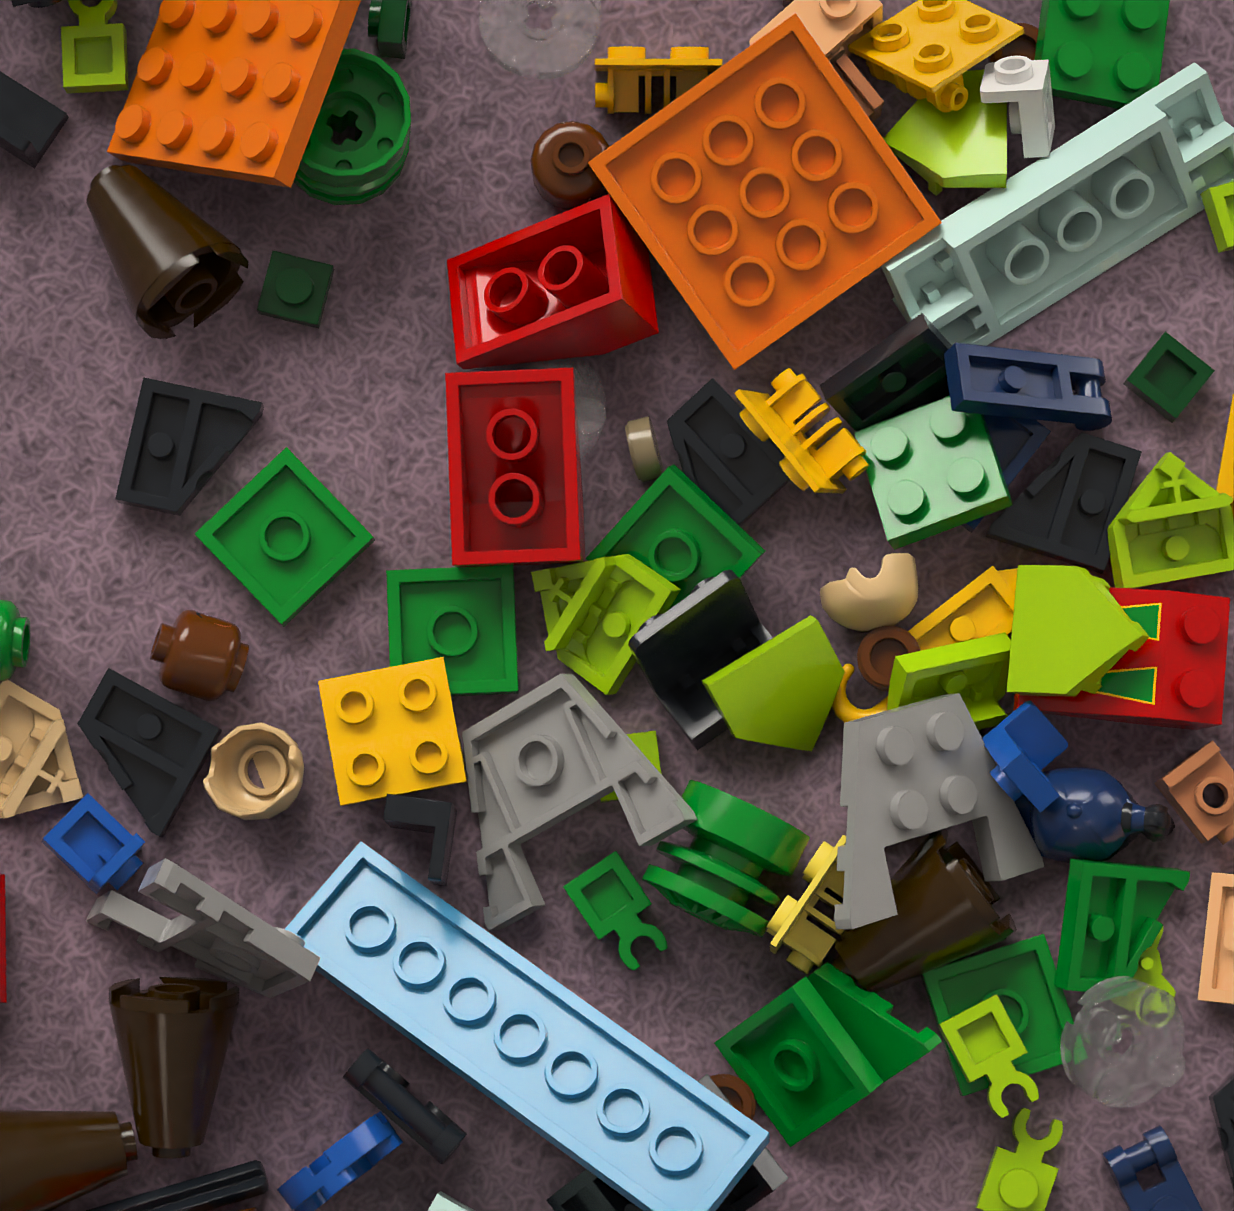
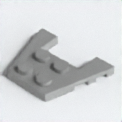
[462,674,697,931]
[834,693,1044,929]
[86,858,320,998]

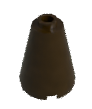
[86,165,249,339]
[832,829,1017,993]
[109,977,239,1159]
[0,1110,138,1211]

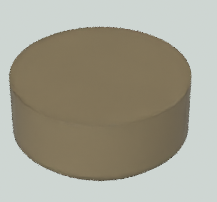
[625,416,664,482]

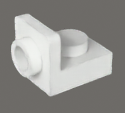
[980,56,1055,158]

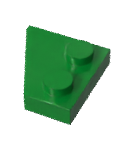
[1055,859,1190,995]
[807,962,942,1083]

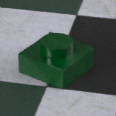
[368,0,412,59]
[257,250,335,329]
[1123,331,1215,423]

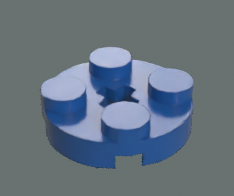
[277,1111,403,1211]

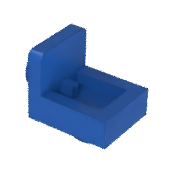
[982,701,1068,812]
[41,793,145,894]

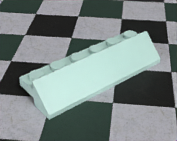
[881,62,1234,346]

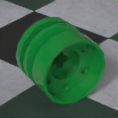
[293,48,411,205]
[642,780,810,938]

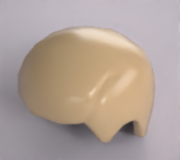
[820,553,918,632]
[203,722,304,820]

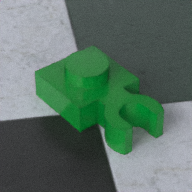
[563,851,668,971]

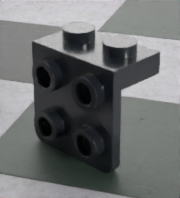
[628,570,773,751]

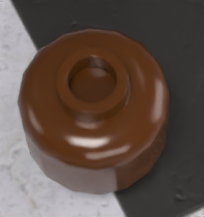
[531,121,610,210]
[150,610,249,701]

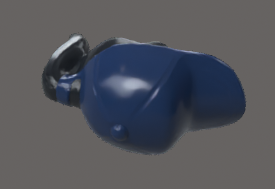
[1014,767,1175,863]

